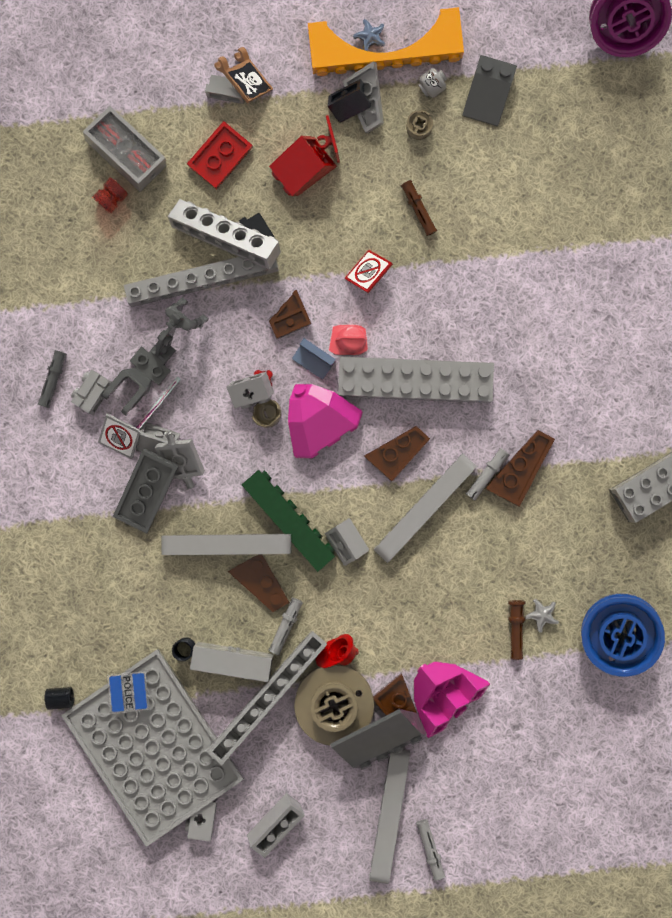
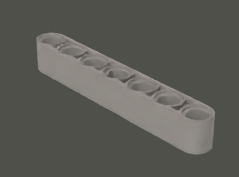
[373,453,477,563]
[161,534,291,555]
[369,750,410,884]

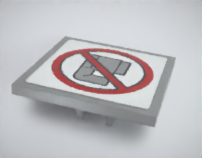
[98,414,142,459]

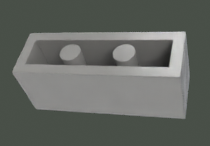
[247,793,305,858]

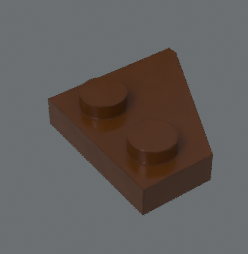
[269,290,311,339]

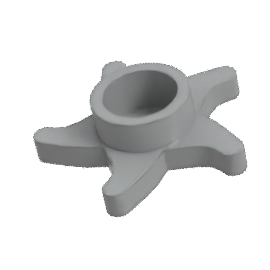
[525,599,559,632]

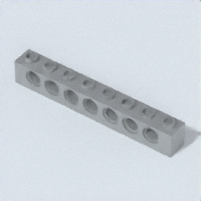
[124,257,279,307]
[207,631,327,765]

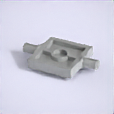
[155,430,205,489]

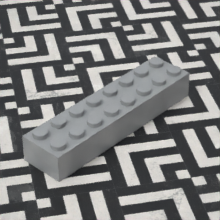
[338,357,494,403]

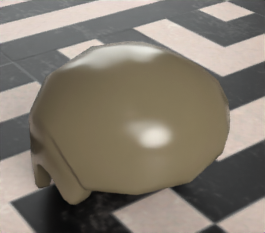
[252,399,282,428]

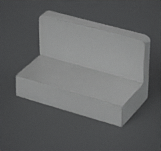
[205,75,244,104]
[136,422,180,454]
[324,518,369,566]

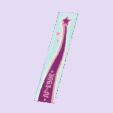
[136,377,181,429]

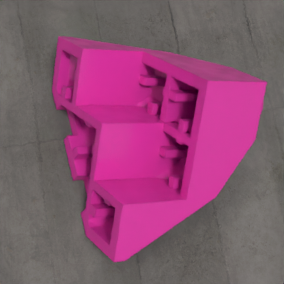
[288,384,363,458]
[414,662,490,738]

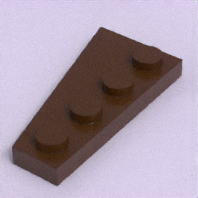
[485,430,555,507]

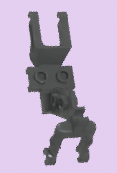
[102,297,209,416]

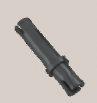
[37,350,67,408]

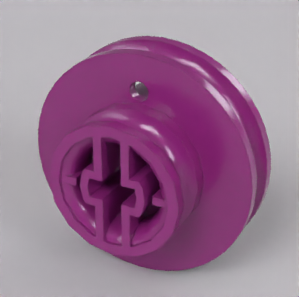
[589,0,672,57]

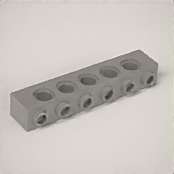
[168,199,281,270]

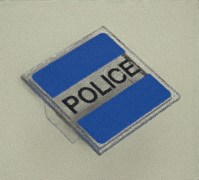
[107,671,150,714]

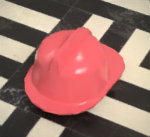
[329,325,368,355]

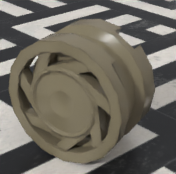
[406,110,433,140]

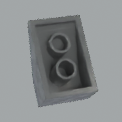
[462,55,517,126]

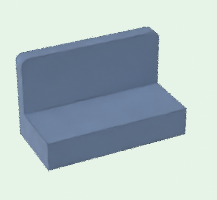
[292,338,336,379]

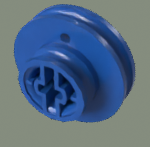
[581,594,665,677]

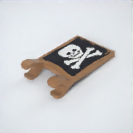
[214,47,273,103]

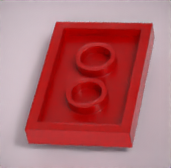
[187,121,253,190]

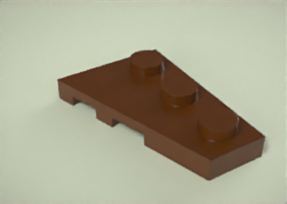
[364,426,430,481]
[228,554,290,612]
[373,672,417,716]

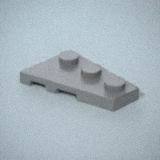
[342,61,384,133]

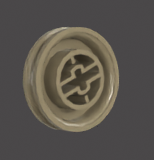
[294,665,374,746]

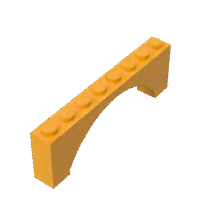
[308,7,464,76]

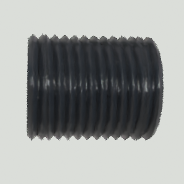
[172,637,195,662]
[44,687,74,710]

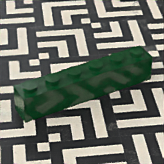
[241,470,335,572]

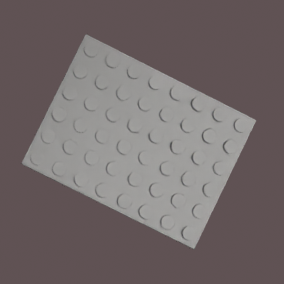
[61,649,244,847]

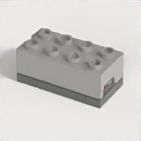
[609,452,672,523]

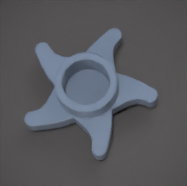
[353,19,385,51]

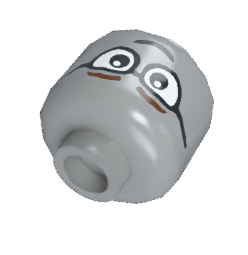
[418,68,447,98]

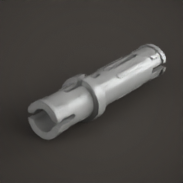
[465,448,510,501]
[268,597,303,655]
[416,819,445,880]

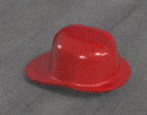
[315,634,359,668]

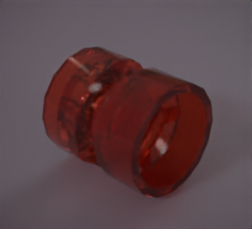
[92,177,129,214]

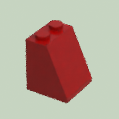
[269,135,337,196]

